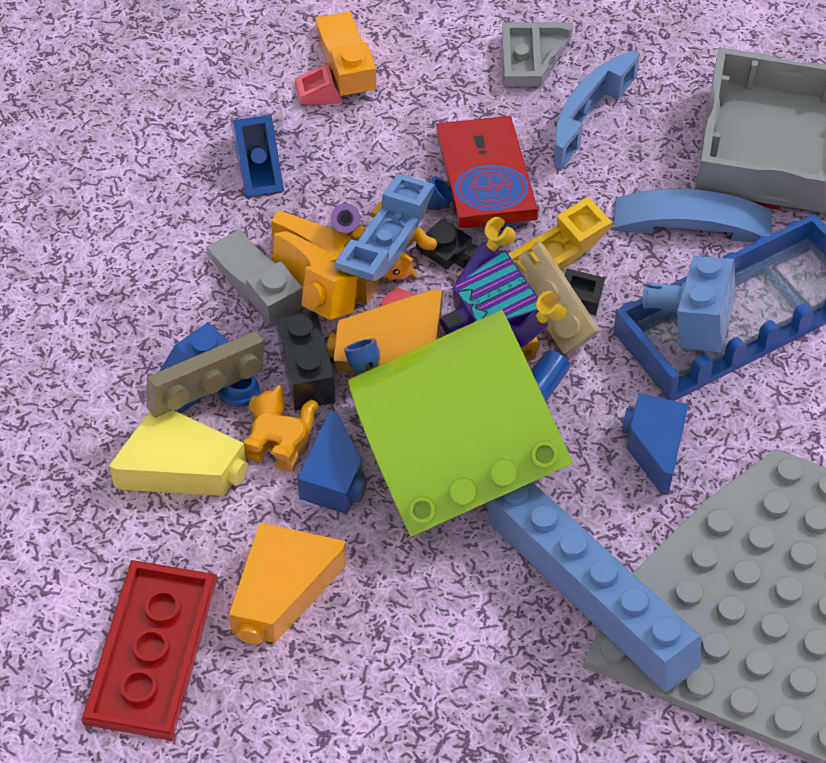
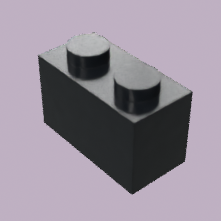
[276,311,336,411]

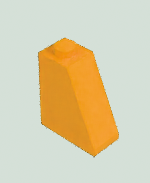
[327,289,443,372]
[229,522,347,645]

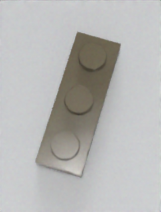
[146,331,264,418]

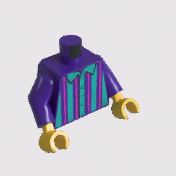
[439,217,567,348]

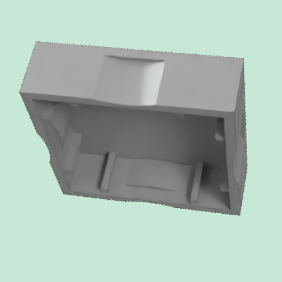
[695,47,826,213]

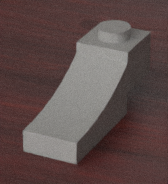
[206,229,304,326]

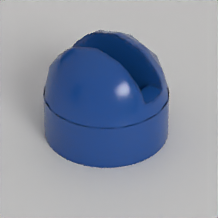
[426,176,452,210]
[344,338,380,373]

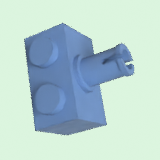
[642,256,736,352]

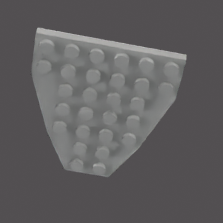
[583,449,826,763]

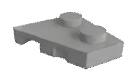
[502,22,573,87]

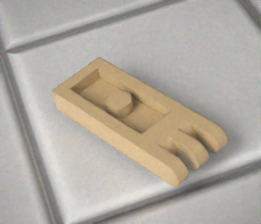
[513,241,601,355]

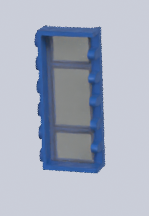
[613,214,826,401]

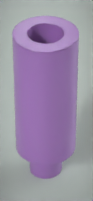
[331,203,360,233]

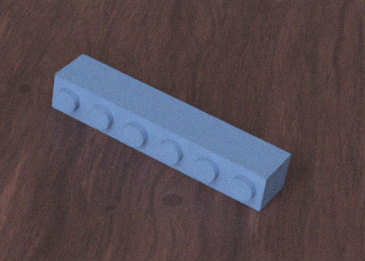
[487,482,701,693]

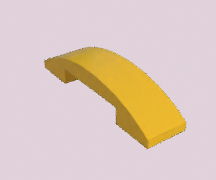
[458,196,612,277]

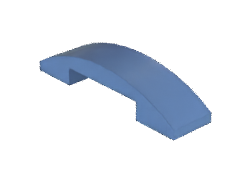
[554,50,640,171]
[334,173,434,281]
[613,189,772,242]

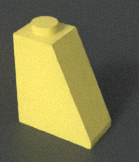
[109,410,248,496]

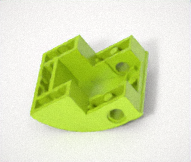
[348,310,573,537]

